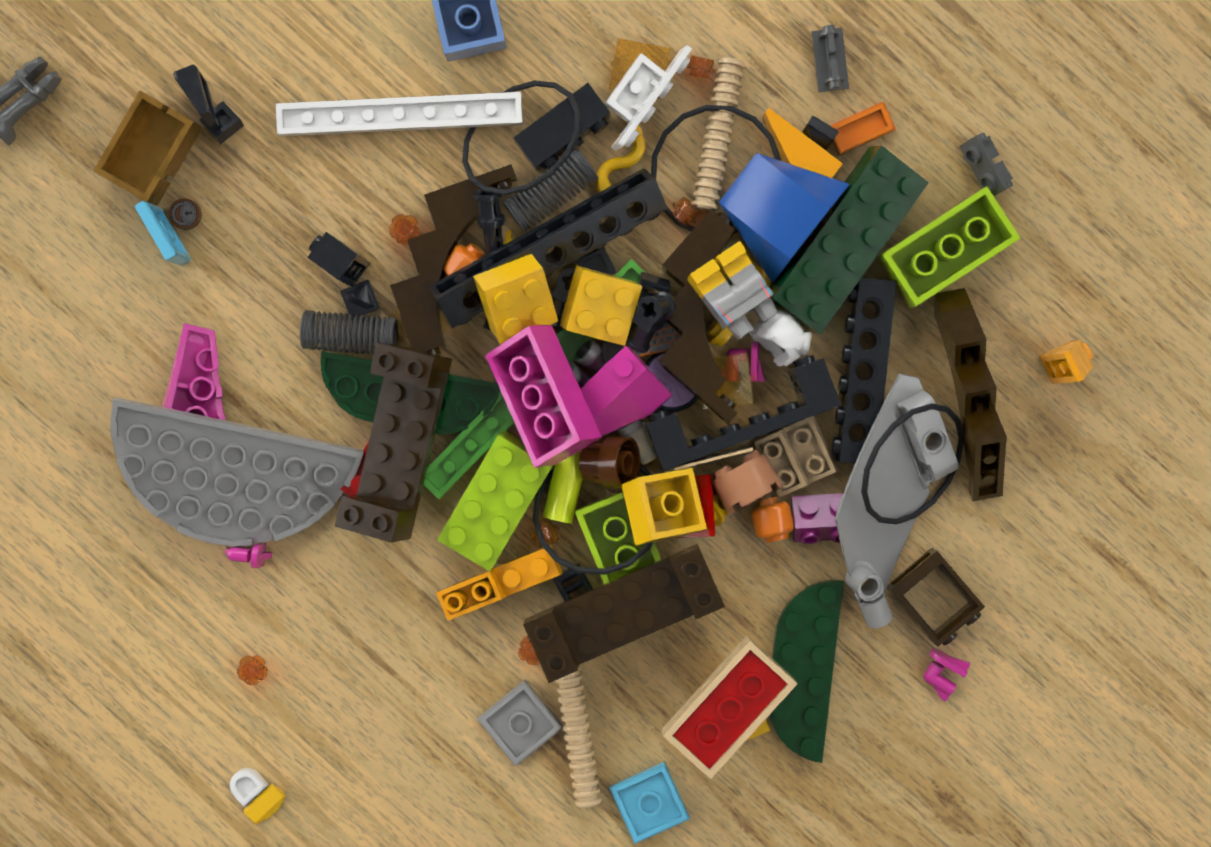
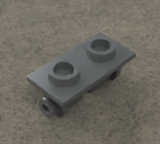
[812,25,849,93]
[959,132,1014,196]

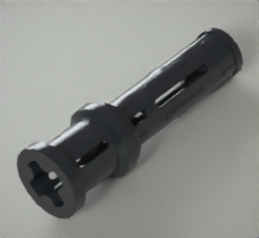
[474,189,505,255]

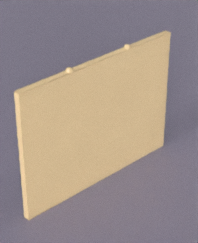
[672,446,753,471]

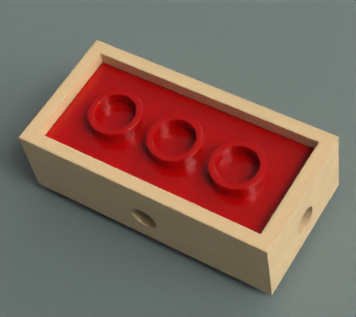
[662,635,797,779]

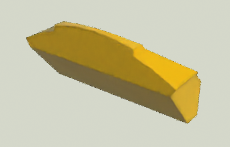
[243,783,285,825]

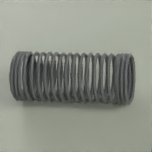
[503,148,599,233]
[300,310,398,355]

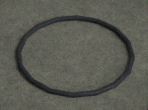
[462,80,581,195]
[651,105,782,234]
[861,403,964,525]
[532,463,653,575]

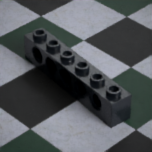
[832,277,897,463]

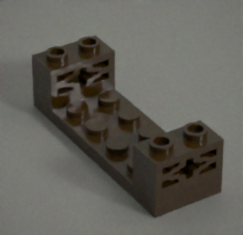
[335,342,452,543]
[523,544,725,683]

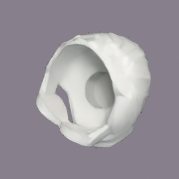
[750,309,812,366]

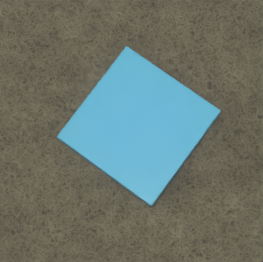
[134,201,191,266]
[609,761,690,844]

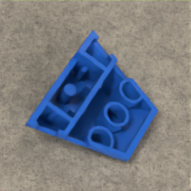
[719,153,850,283]

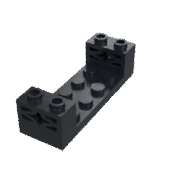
[645,355,841,471]

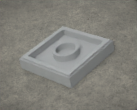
[477,680,563,766]

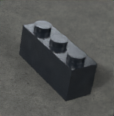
[514,83,610,171]
[307,232,371,287]

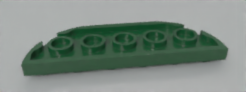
[321,351,501,434]
[769,580,844,763]

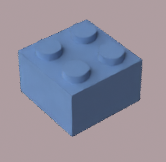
[432,0,507,62]

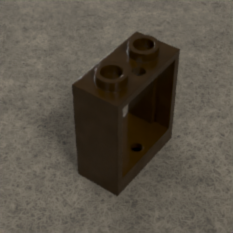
[886,548,985,647]

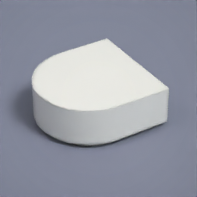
[230,768,269,807]

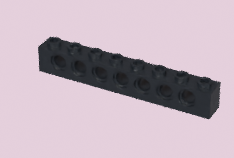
[429,168,668,328]

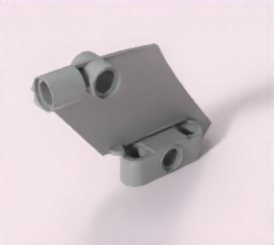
[835,374,959,629]

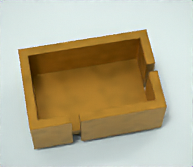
[93,90,202,206]

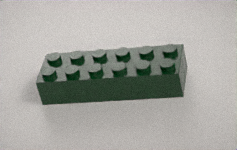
[769,145,929,334]

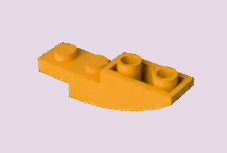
[436,545,563,621]

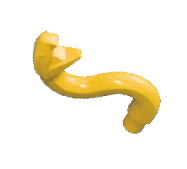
[595,120,646,193]

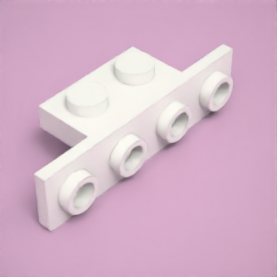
[604,45,692,151]

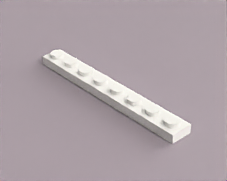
[276,92,523,136]

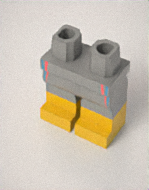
[687,241,778,340]

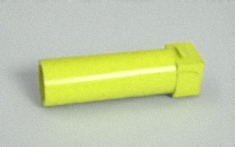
[542,450,583,524]

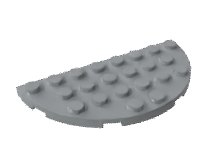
[111,397,363,546]

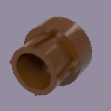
[579,436,641,490]

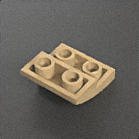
[754,416,839,497]

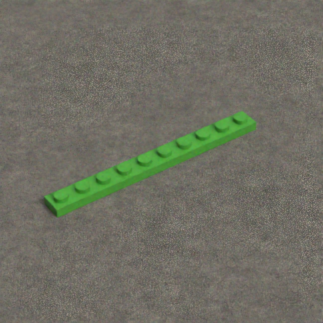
[423,259,646,499]

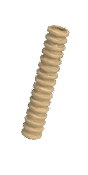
[691,57,745,211]
[555,665,602,808]

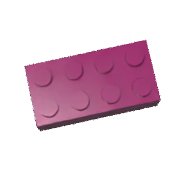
[485,325,602,468]

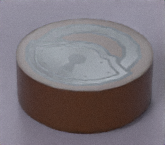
[169,198,202,230]

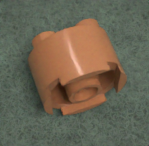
[712,450,783,516]

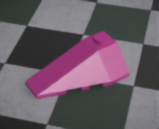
[162,323,226,420]
[581,346,672,436]

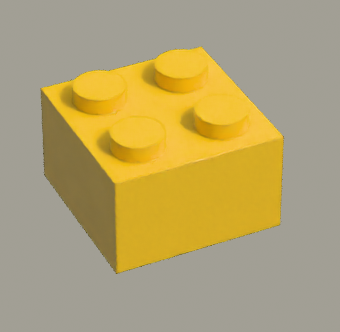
[473,254,558,344]
[559,265,642,346]
[621,468,707,546]

